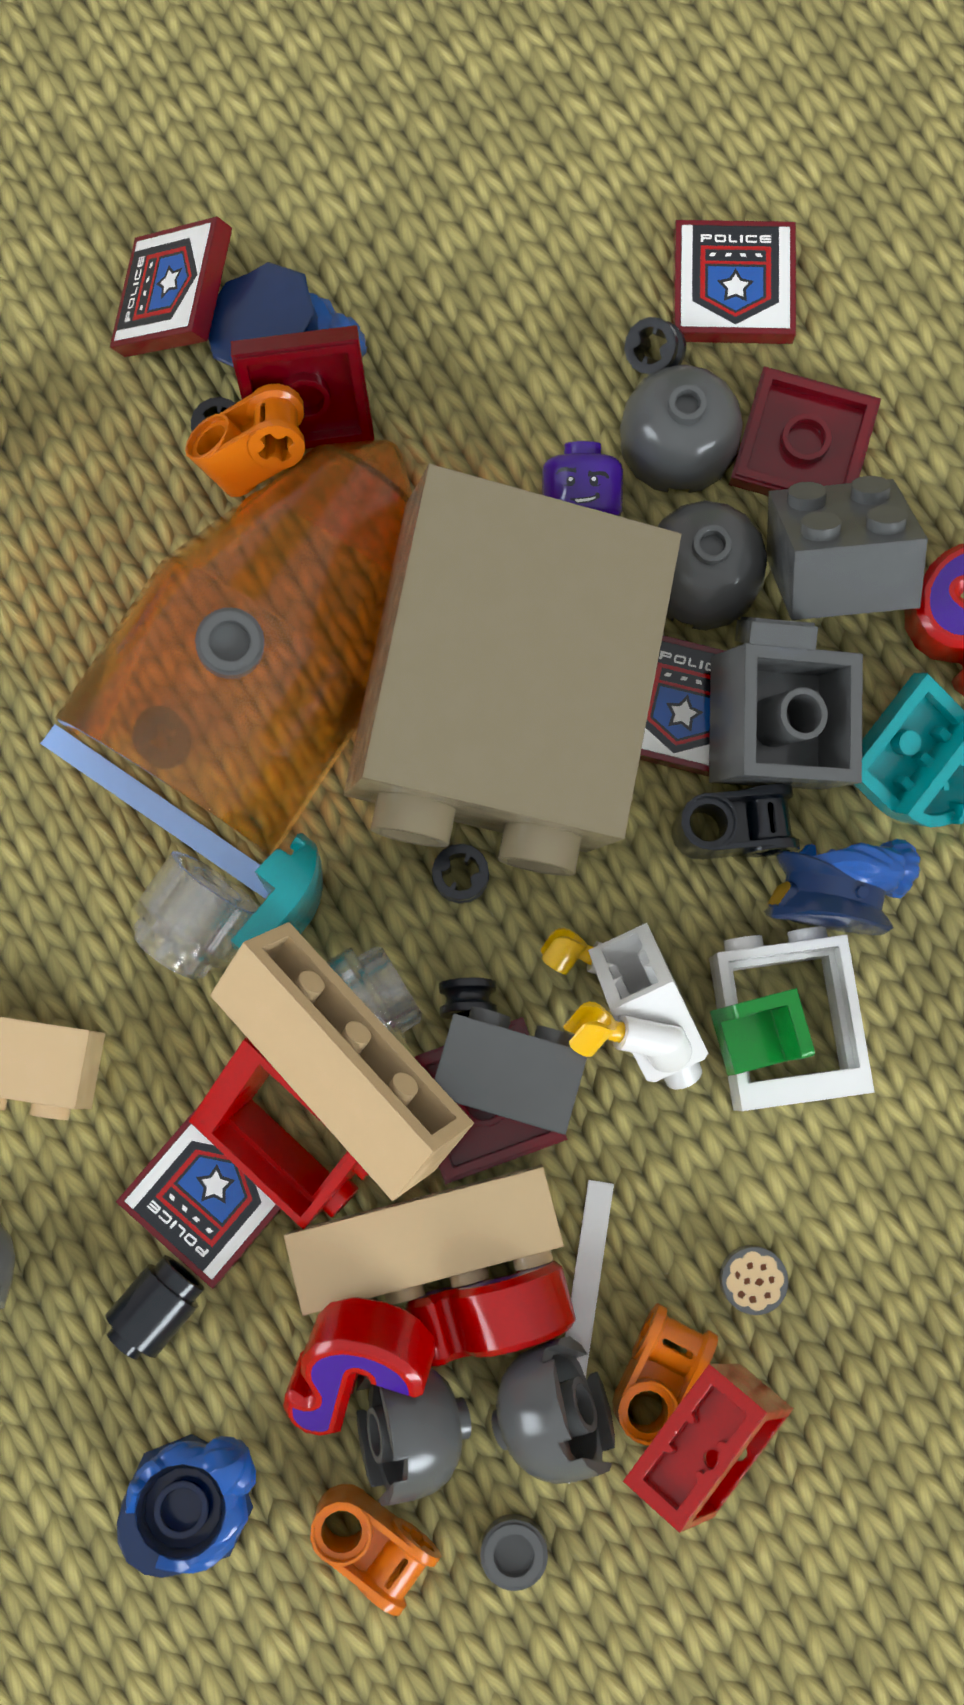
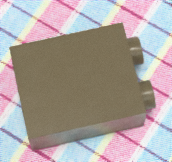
[343,464,682,876]

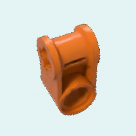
[185,384,305,497]
[612,1303,718,1445]
[310,1484,442,1616]

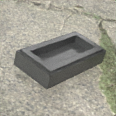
[735,617,818,650]

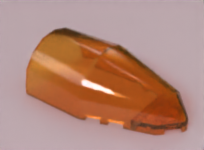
[55,440,413,856]

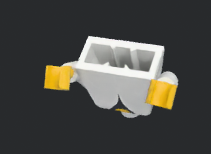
[540,923,709,1090]

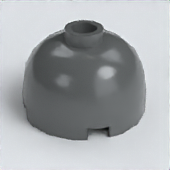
[620,364,743,493]
[657,500,767,631]
[491,1336,615,1484]
[356,1367,471,1506]

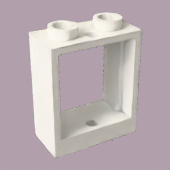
[709,926,875,1111]

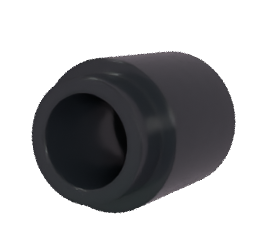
[105,1255,204,1360]

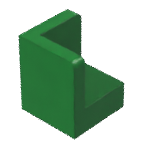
[710,988,815,1076]

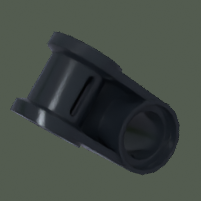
[672,784,800,860]

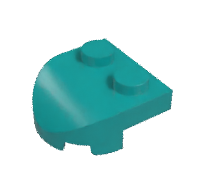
[854,673,964,828]
[231,833,323,950]

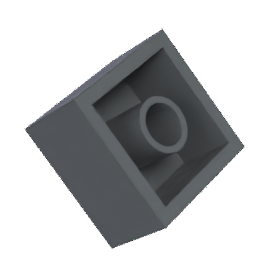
[766,476,928,620]
[709,643,863,790]
[434,1006,587,1135]

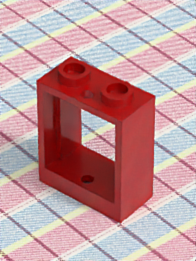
[189,1037,369,1230]
[623,1364,794,1533]

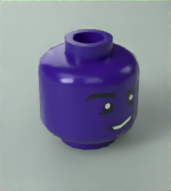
[542,441,623,516]

